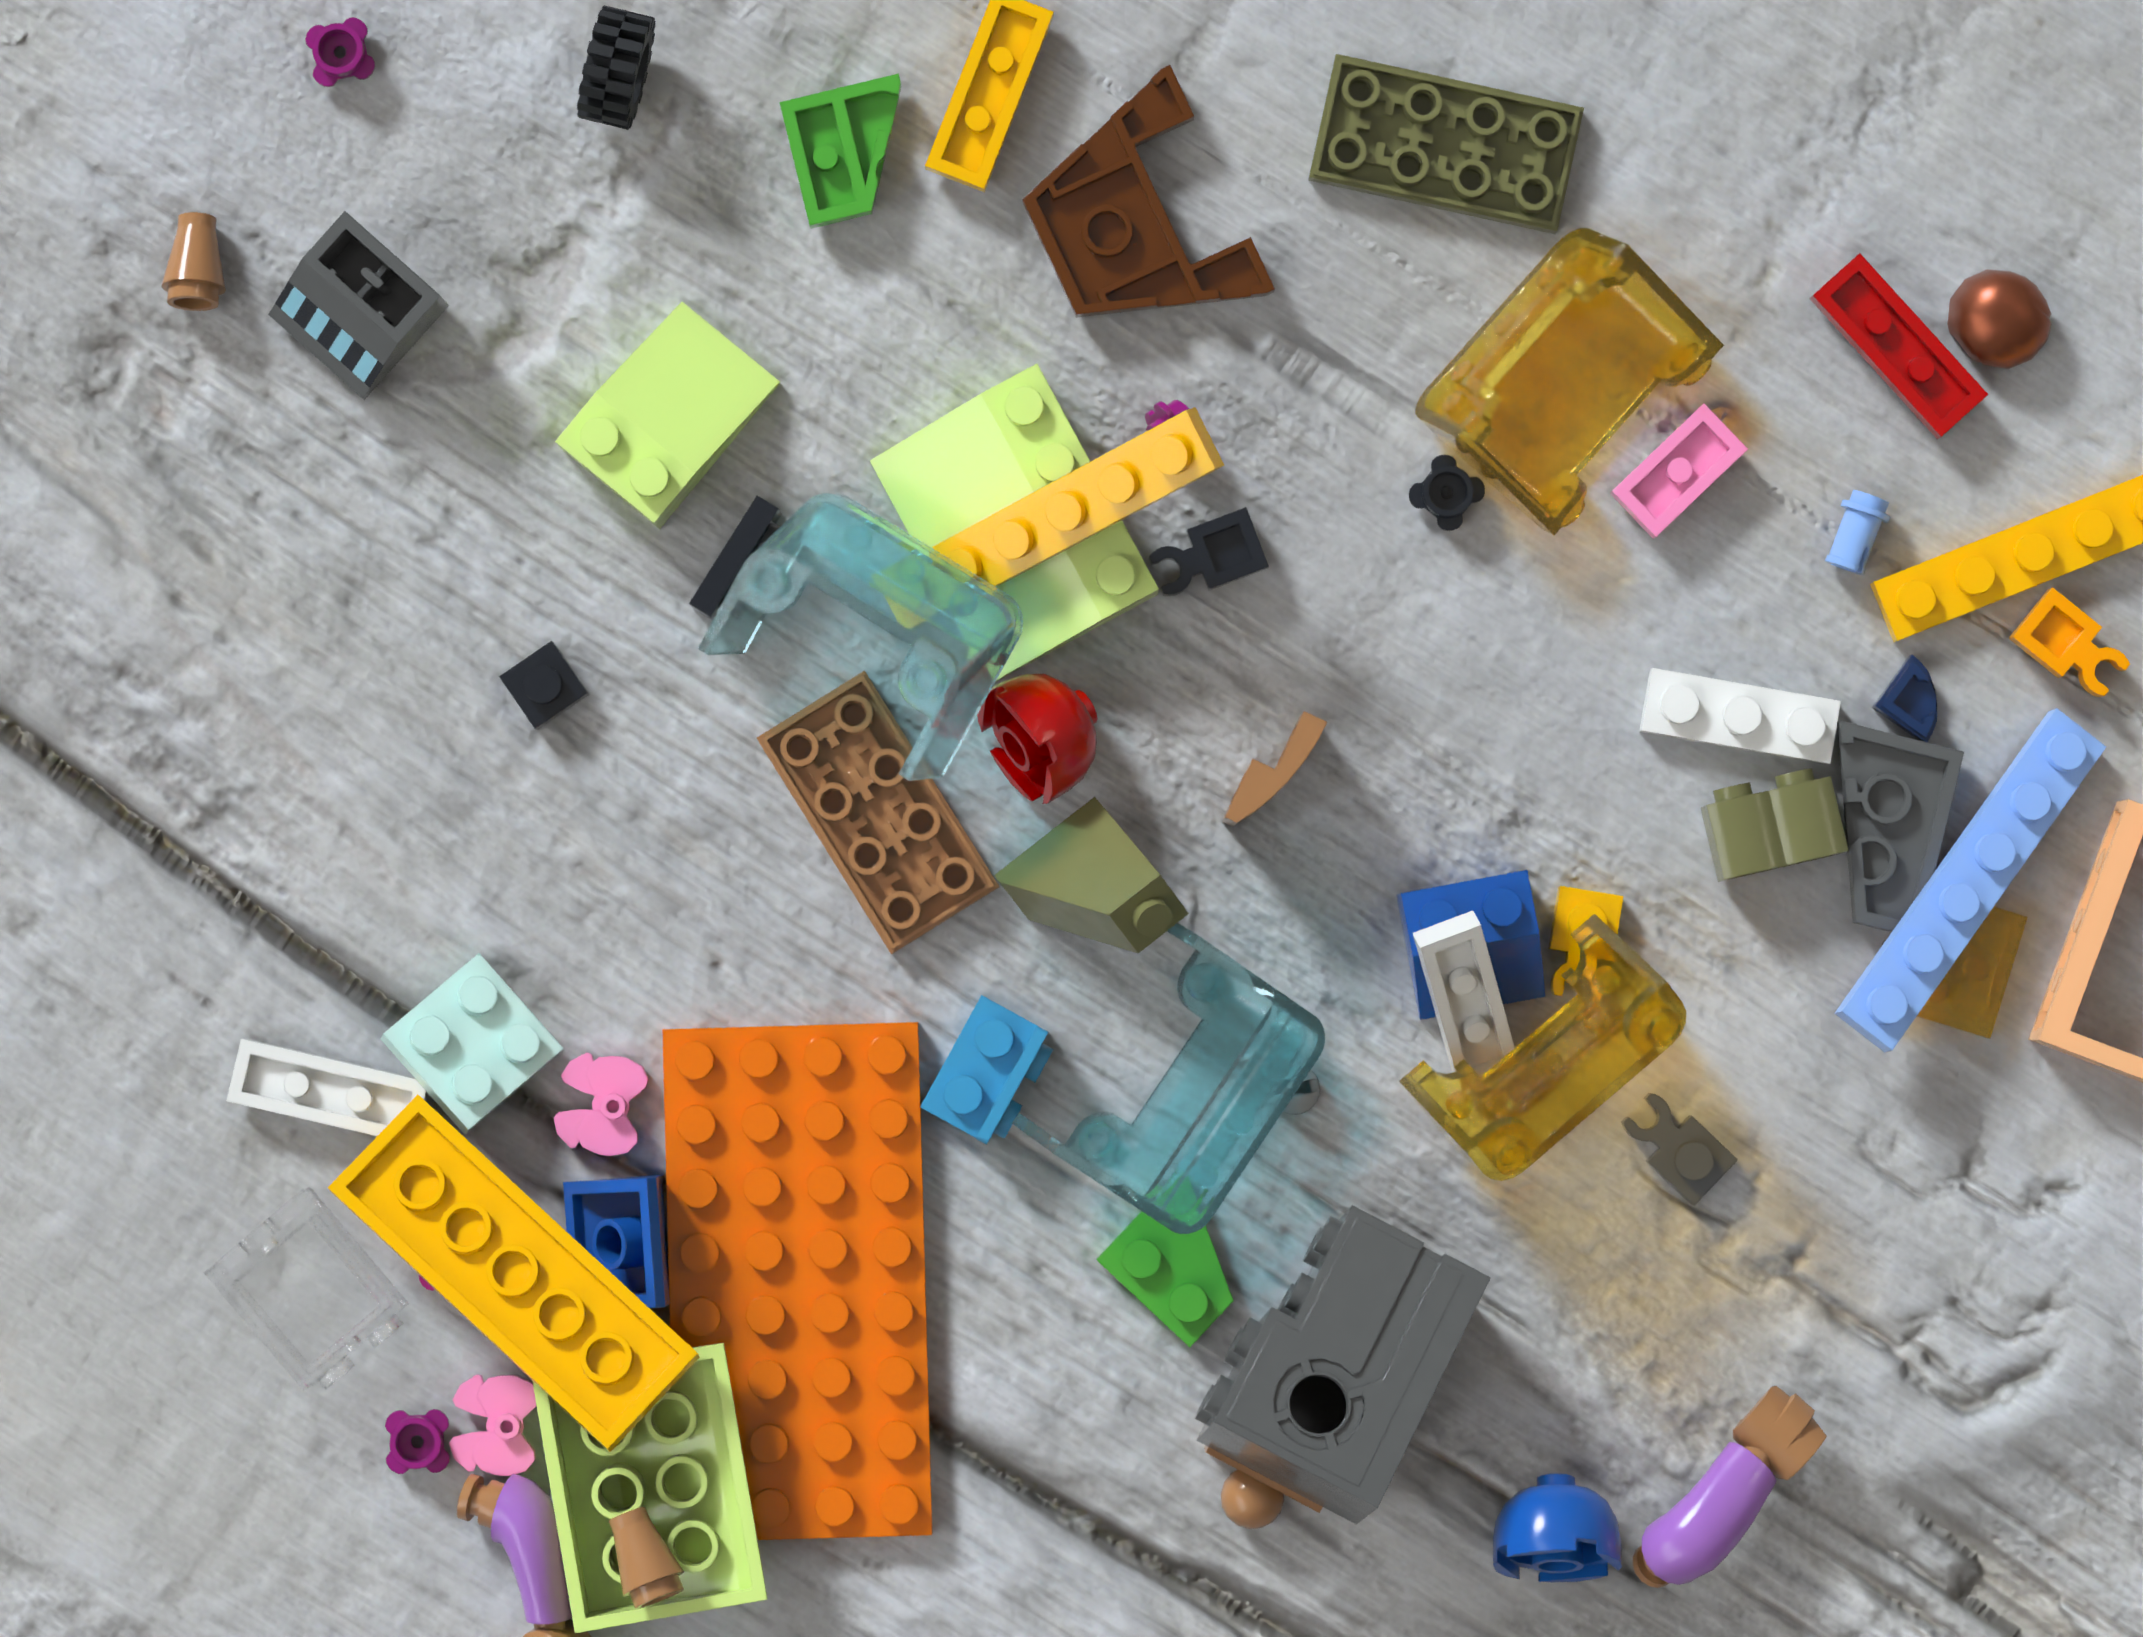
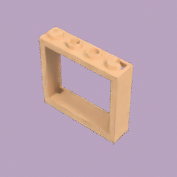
[2028,799,2143,1083]

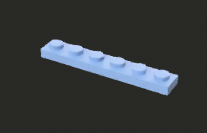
[1834,708,2106,1053]

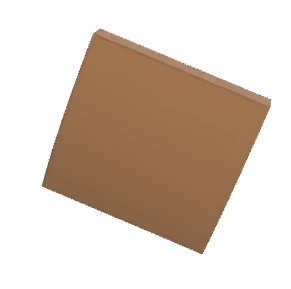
[1222,711,1327,827]

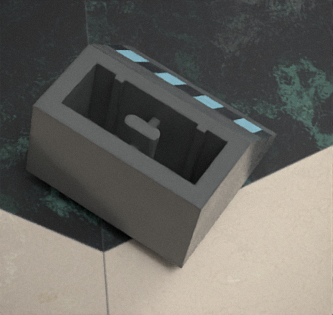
[268,211,449,400]

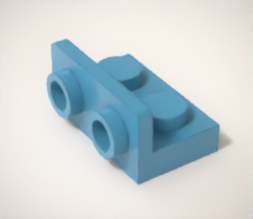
[920,995,1054,1145]

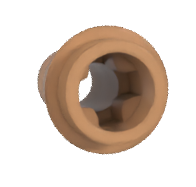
[161,212,226,311]
[609,1507,684,1609]

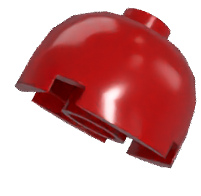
[976,673,1098,804]

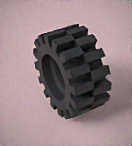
[577,5,656,130]

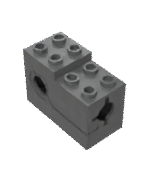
[1194,1205,1491,1524]

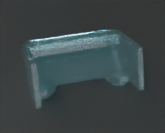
[698,493,1023,781]
[1012,923,1325,1234]

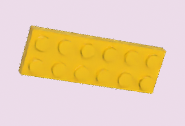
[328,1094,700,1452]

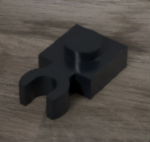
[1149,507,1269,596]

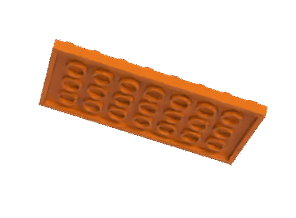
[662,1022,933,1540]

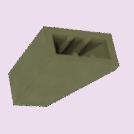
[994,797,1189,953]

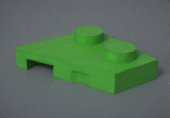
[780,73,902,229]

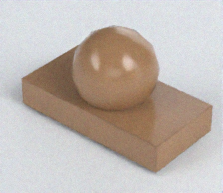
[1204,1445,1323,1529]

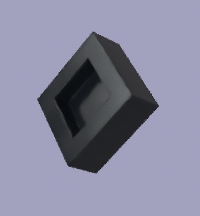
[499,641,590,730]

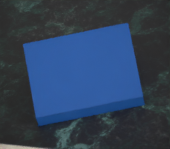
[563,1175,670,1308]

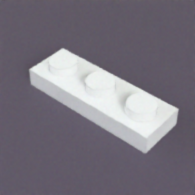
[1639,668,1841,765]
[1413,911,1521,1091]
[226,1039,428,1136]

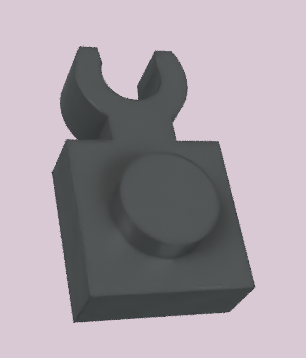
[1621,1093,1738,1206]

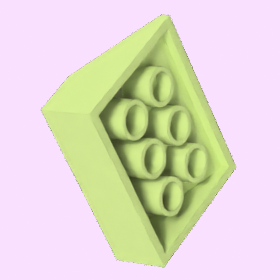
[870,364,1159,685]
[532,1343,768,1633]

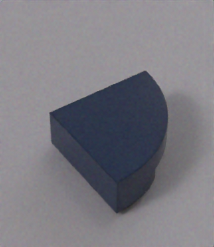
[1872,655,1937,742]

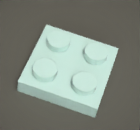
[380,953,564,1134]

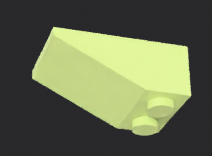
[555,302,780,529]

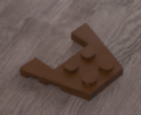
[1022,65,1275,318]

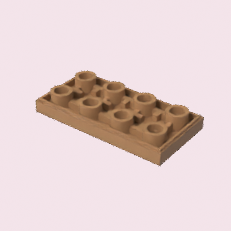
[757,671,999,954]

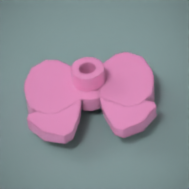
[554,1052,649,1156]
[449,1374,536,1476]

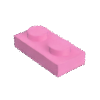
[1610,404,1748,539]

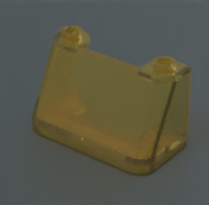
[1415,228,1724,535]
[1399,914,1686,1181]

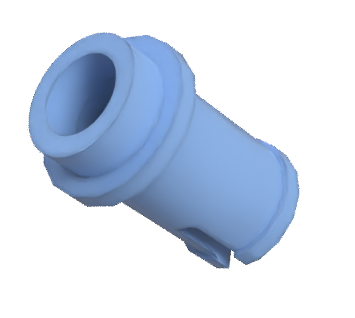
[1825,490,1890,575]

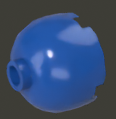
[1493,1474,1622,1583]

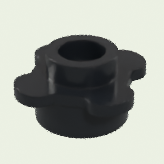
[1409,455,1485,531]

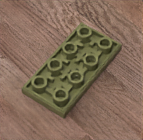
[1308,54,1584,234]

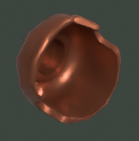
[1947,269,2052,369]

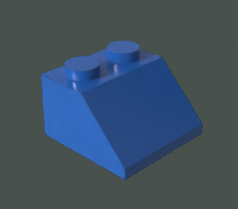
[1396,870,1546,1020]

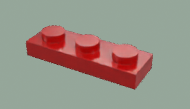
[1809,253,1989,440]

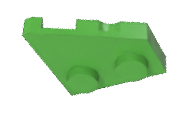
[1096,1170,1233,1347]

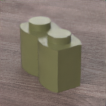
[1700,768,1849,882]

